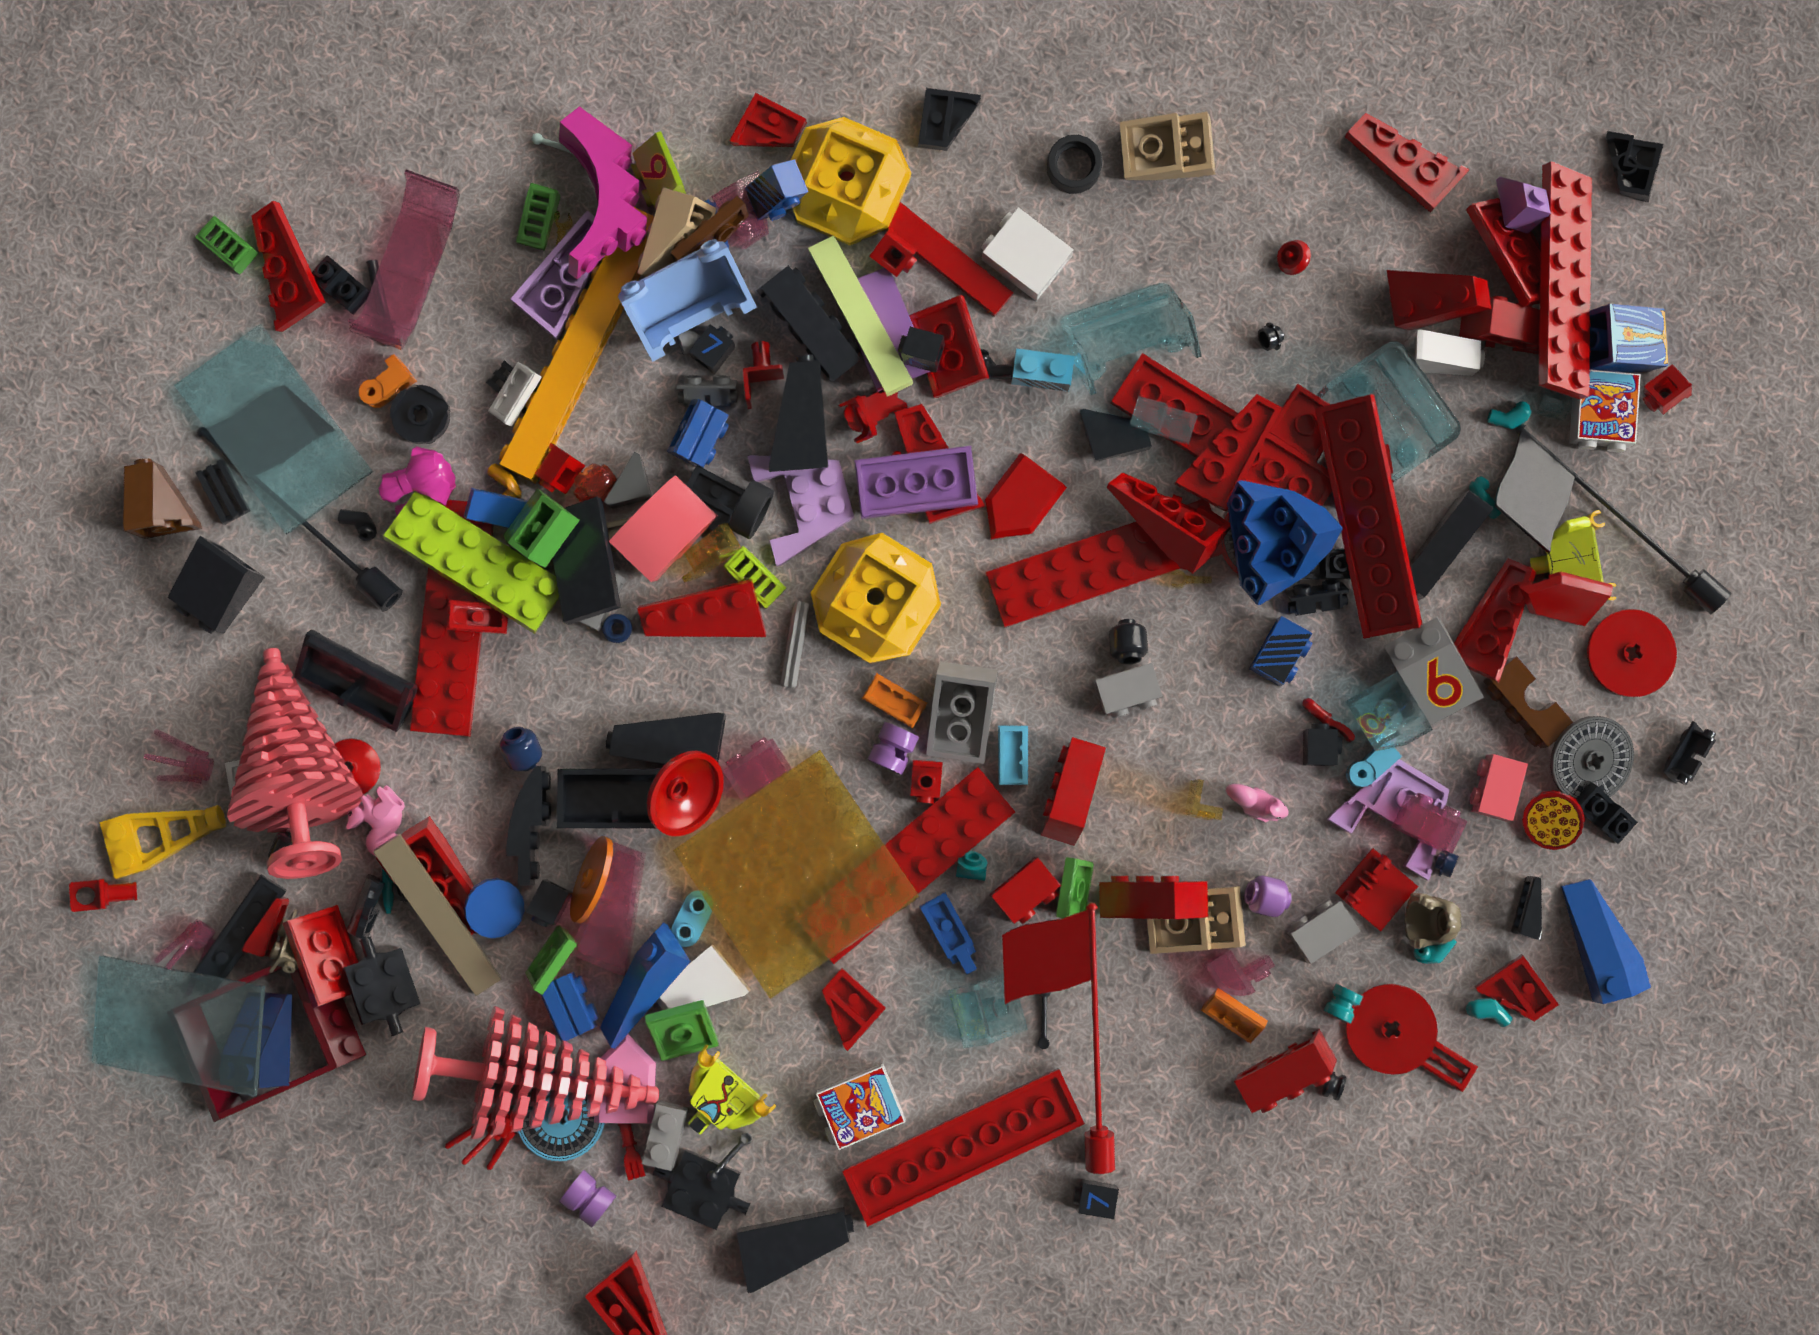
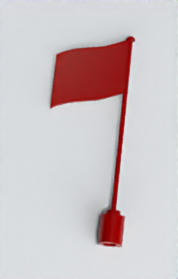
[1002,903,1115,1174]

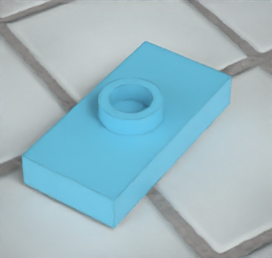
[998,726,1028,785]

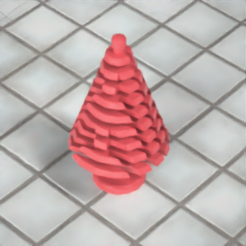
[227,648,363,879]
[412,1006,659,1139]

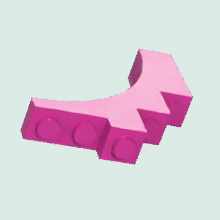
[559,106,647,279]

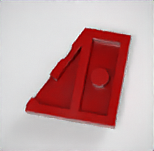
[822,968,886,1051]

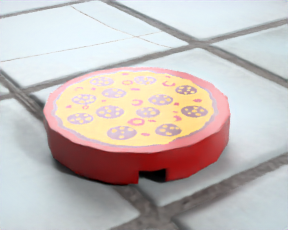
[1522,790,1585,850]

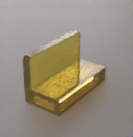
[682,523,741,583]
[1185,779,1224,821]

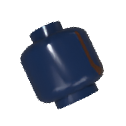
[499,727,542,771]

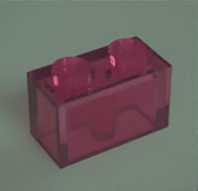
[722,737,793,801]
[1391,793,1467,854]

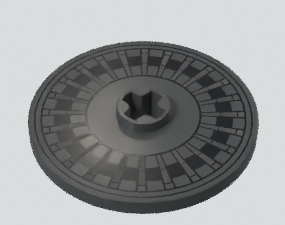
[1550,716,1634,799]

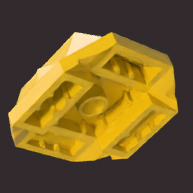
[791,117,911,246]
[811,533,941,664]

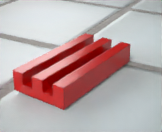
[1421,1041,1478,1092]

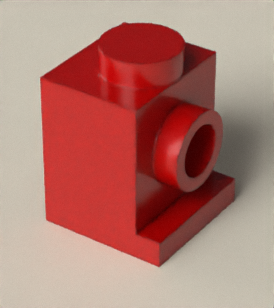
[869,227,917,277]
[1643,364,1692,415]
[535,443,586,494]
[910,760,943,804]

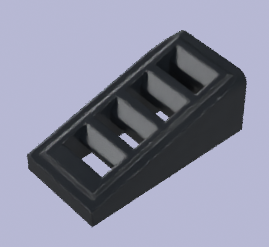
[1511,876,1542,940]

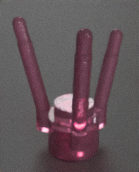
[144,729,214,784]
[154,919,216,996]

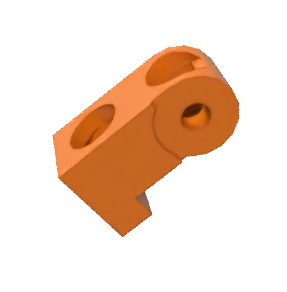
[359,354,417,408]

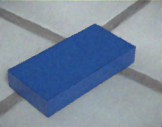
[464,488,528,528]

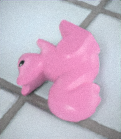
[1226,784,1289,822]
[346,785,405,856]

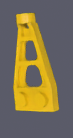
[99,805,226,879]

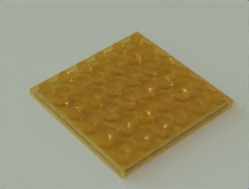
[673,750,920,999]

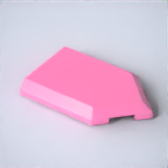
[594,1034,656,1124]

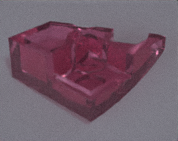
[711,171,769,249]

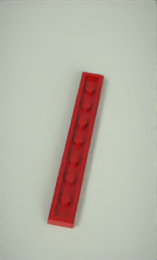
[839,171,1013,317]

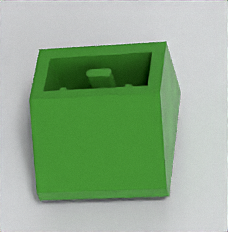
[503,488,579,568]

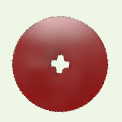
[1587,609,1677,697]
[1346,984,1438,1075]

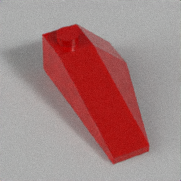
[1106,473,1231,574]
[376,816,476,935]

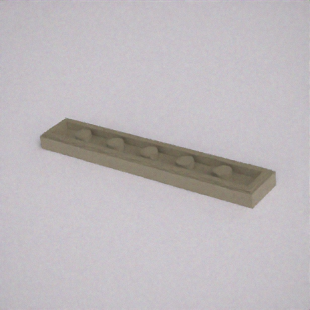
[373,833,501,996]

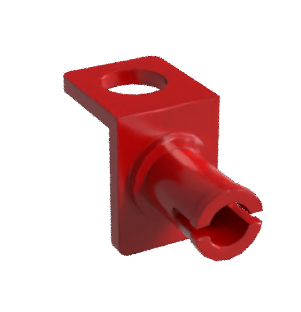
[743,341,784,409]
[69,879,138,912]

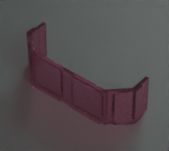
[348,169,460,350]

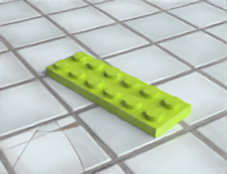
[383,492,559,634]

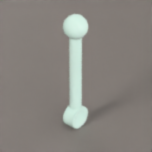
[532,133,573,154]

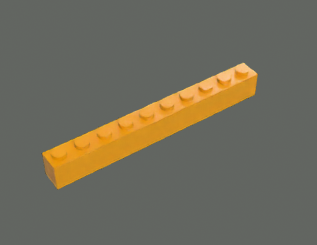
[499,207,654,484]

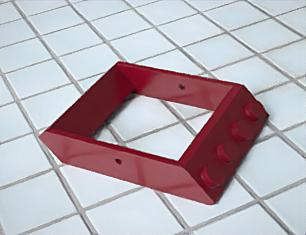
[168,966,366,1122]

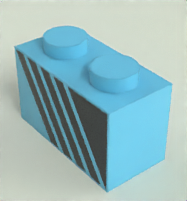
[1011,348,1075,392]

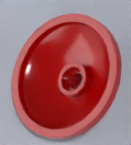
[647,751,724,837]

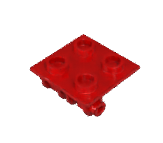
[1335,848,1419,932]

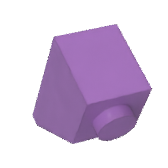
[1496,177,1551,233]

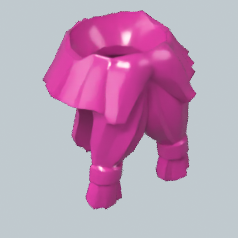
[378,446,456,516]

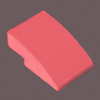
[609,475,718,582]

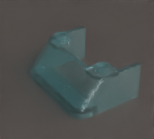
[1060,283,1202,395]
[1317,342,1461,483]

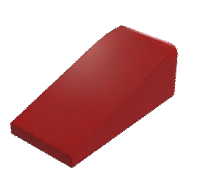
[447,600,508,635]
[242,897,289,957]

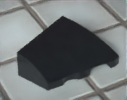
[1606,131,1664,203]
[1079,409,1152,462]
[346,874,385,939]

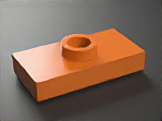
[862,673,927,729]
[1201,988,1268,1044]

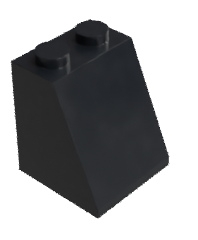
[167,536,265,634]

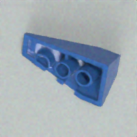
[1561,879,1651,1004]
[600,923,691,1049]

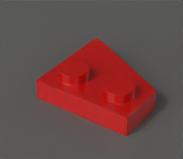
[729,93,807,147]
[1474,954,1559,1022]

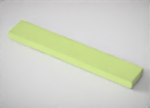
[808,235,913,397]

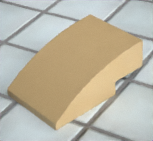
[1120,112,1216,180]
[1147,886,1246,954]

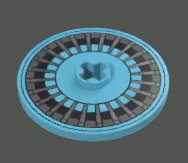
[518,1071,605,1161]

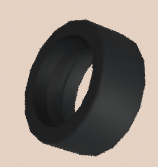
[1047,134,1102,194]
[728,480,774,539]

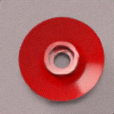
[335,739,381,795]

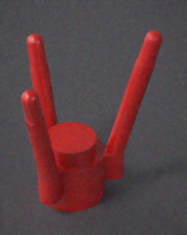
[445,1112,517,1170]

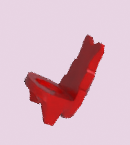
[838,391,908,444]

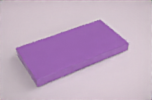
[854,268,930,392]
[854,446,978,519]

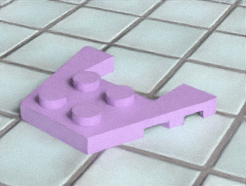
[747,455,854,567]
[1327,759,1449,880]

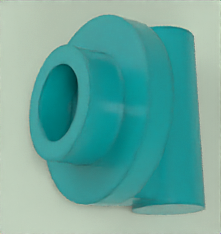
[956,851,988,881]

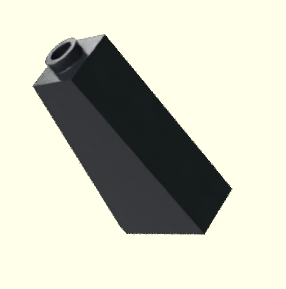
[769,355,829,472]
[1410,491,1493,601]
[606,712,727,764]
[736,1207,854,1293]

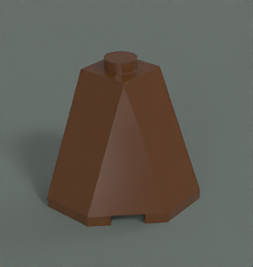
[123,458,202,539]

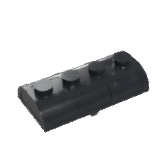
[294,629,418,732]
[557,769,660,829]

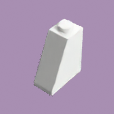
[1403,330,1485,376]
[657,945,751,1010]

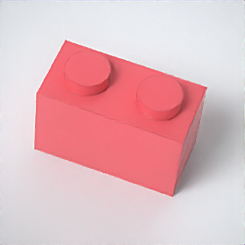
[1470,754,1528,821]

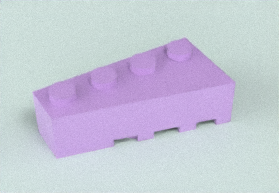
[510,211,599,341]

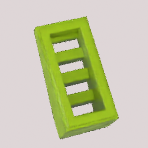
[723,546,787,609]

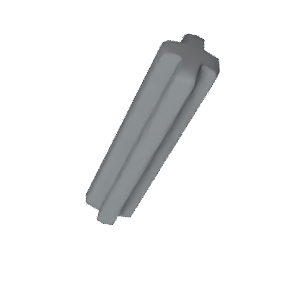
[781,601,809,688]

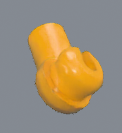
[487,463,522,498]

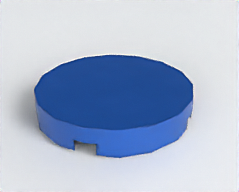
[464,878,525,938]

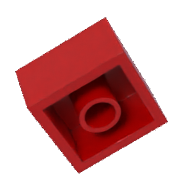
[989,857,1061,924]

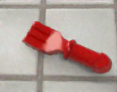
[1302,698,1355,742]
[618,1123,646,1181]

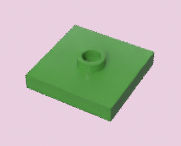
[1056,857,1094,918]
[525,925,577,995]
[645,1000,719,1061]

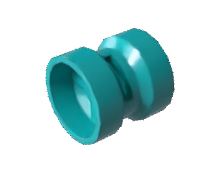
[1323,984,1363,1024]

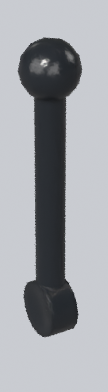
[1038,992,1051,1049]
[706,1133,752,1182]

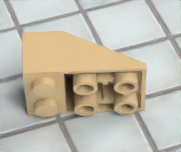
[638,188,717,277]

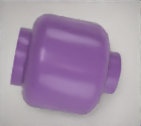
[1244,875,1291,917]

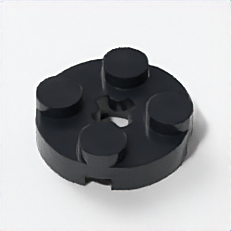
[390,385,451,444]

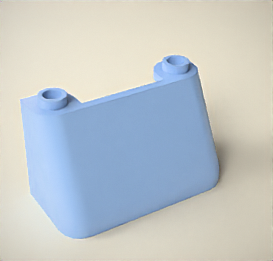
[618,239,757,362]

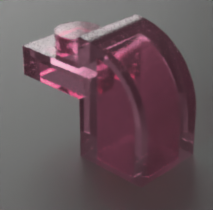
[1202,949,1275,996]

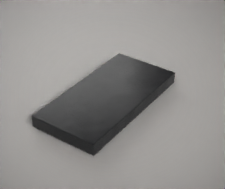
[553,496,621,625]

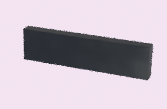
[192,874,287,990]

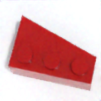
[1387,270,1491,330]
[1459,296,1540,354]
[1041,737,1106,846]
[1234,1029,1337,1113]

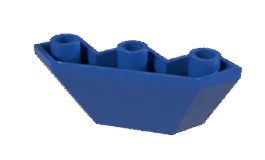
[1227,480,1343,605]

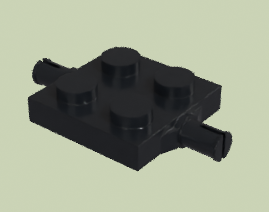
[342,936,421,1037]
[652,1149,751,1230]

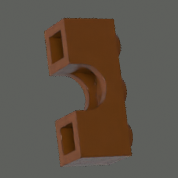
[1483,656,1573,748]

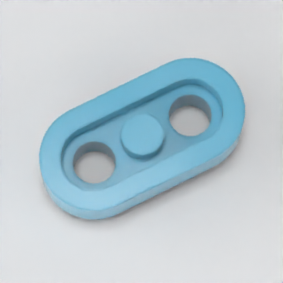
[671,890,714,947]

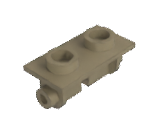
[269,909,298,973]

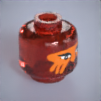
[573,463,617,503]

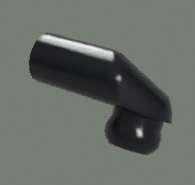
[981,349,1012,379]
[338,509,377,542]

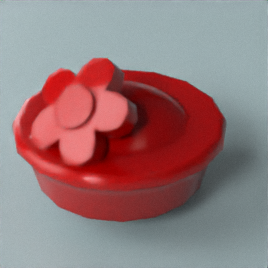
[1277,240,1311,275]

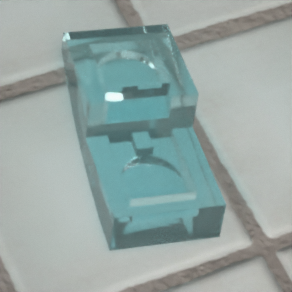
[1130,396,1197,445]

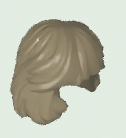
[1405,893,1462,949]

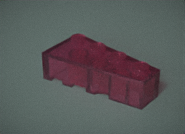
[570,842,646,976]

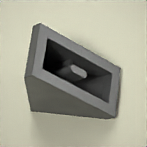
[604,452,652,509]

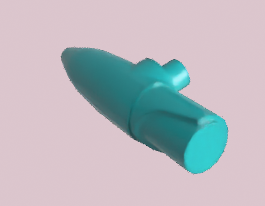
[382,869,394,914]

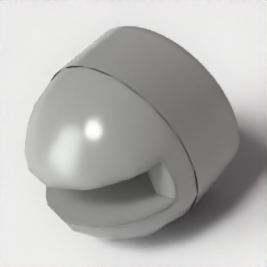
[676,330,699,355]

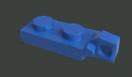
[919,892,977,974]

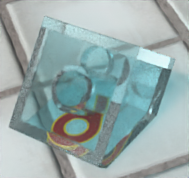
[1345,671,1433,751]
[948,974,1028,1049]

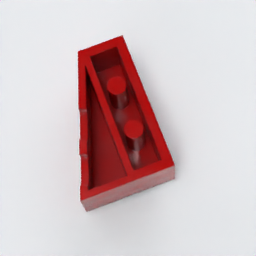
[1099,876,1208,919]
[585,1250,667,1335]

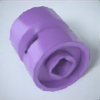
[868,722,919,775]
[559,1170,616,1228]

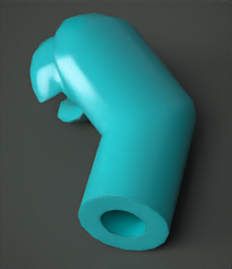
[1487,401,1531,429]
[1469,476,1501,519]
[1414,939,1457,964]
[1466,998,1512,1027]

